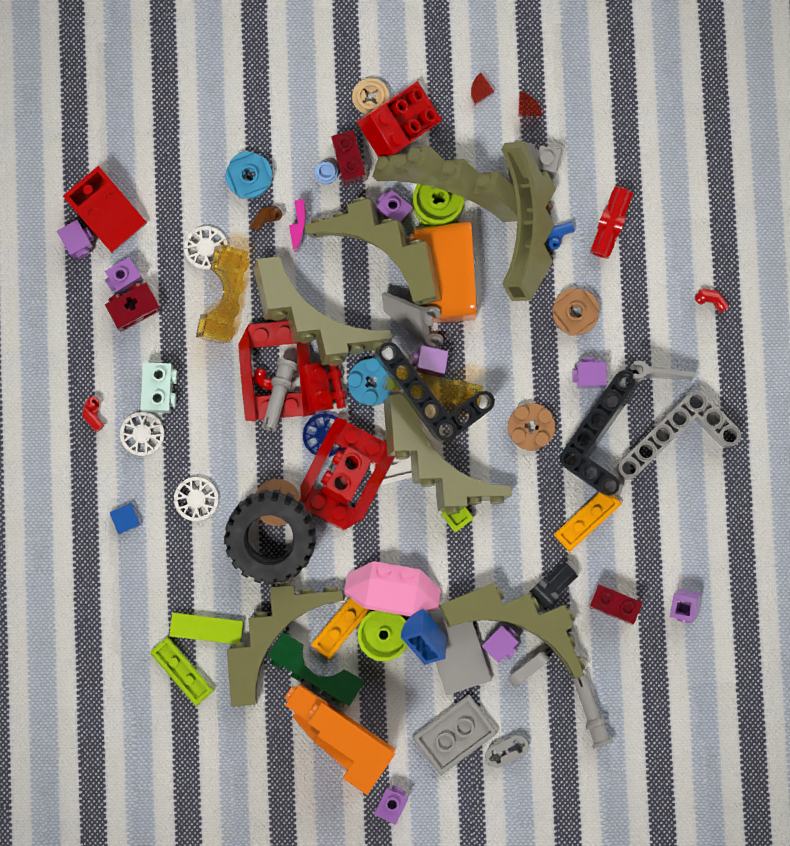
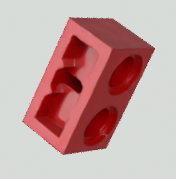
[320,446,372,505]

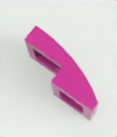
[289,199,306,252]

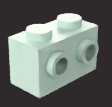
[140,363,177,413]

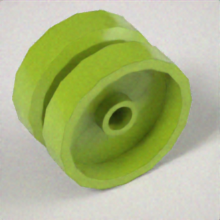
[413,184,464,227]
[357,610,408,661]

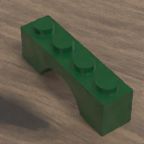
[267,632,365,708]

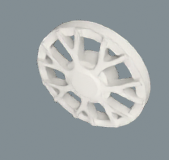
[184,226,228,270]
[120,412,164,456]
[174,477,219,521]

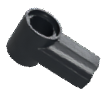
[529,561,578,609]

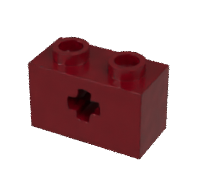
[331,130,366,186]
[104,282,162,332]
[587,584,643,625]

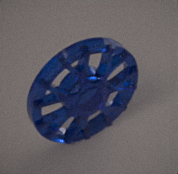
[302,413,343,457]

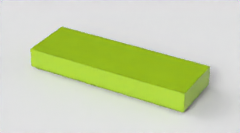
[169,613,244,644]
[149,637,214,706]

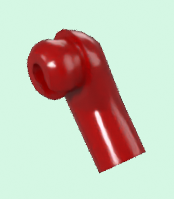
[694,288,730,313]
[253,369,273,390]
[82,397,105,433]

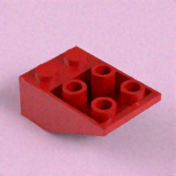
[356,81,442,157]
[63,166,147,253]

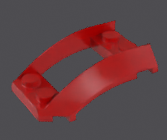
[238,320,315,422]
[300,418,395,531]

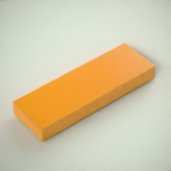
[554,487,622,552]
[311,597,371,660]

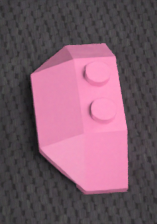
[344,561,441,616]

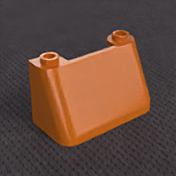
[410,222,476,323]

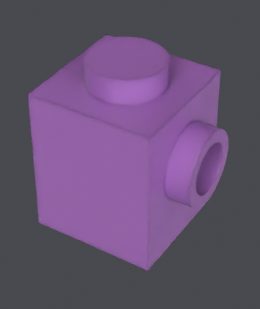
[376,189,413,224]
[57,220,94,259]
[105,257,143,294]
[410,345,448,380]
[572,358,607,389]
[670,589,702,623]
[481,626,519,663]
[374,785,408,825]

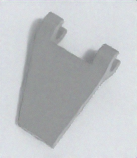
[382,292,443,348]
[629,360,695,383]

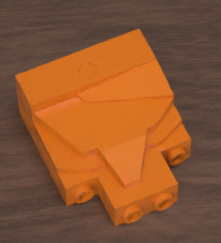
[285,684,396,795]

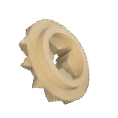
[352,78,389,115]

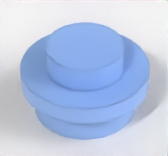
[315,161,338,185]

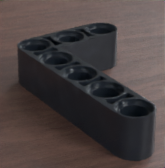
[375,342,495,441]
[560,370,638,498]

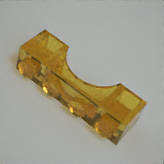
[196,245,249,344]
[382,367,483,406]

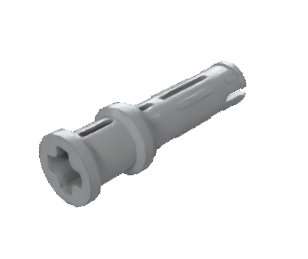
[261,359,298,432]
[572,675,613,749]

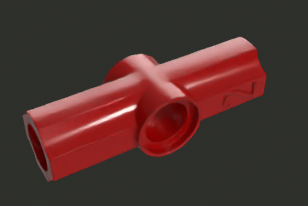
[590,186,633,259]

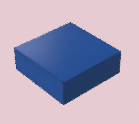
[109,503,141,534]

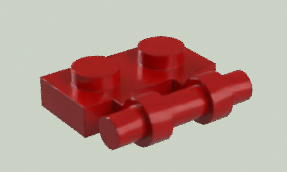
[301,363,347,412]

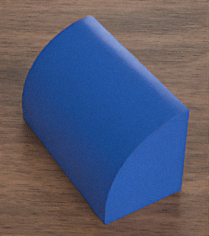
[401,609,447,665]

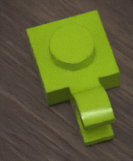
[441,507,474,533]

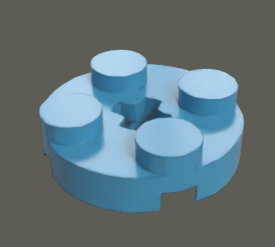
[225,152,272,199]
[348,358,395,406]

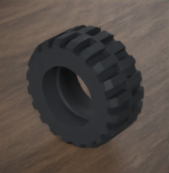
[224,489,317,584]

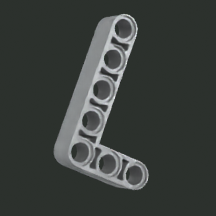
[617,391,741,480]

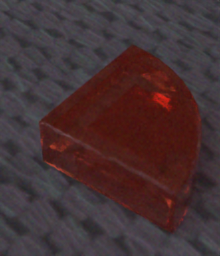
[471,73,494,106]
[518,92,542,117]

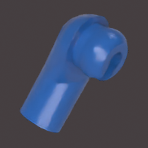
[546,221,575,250]

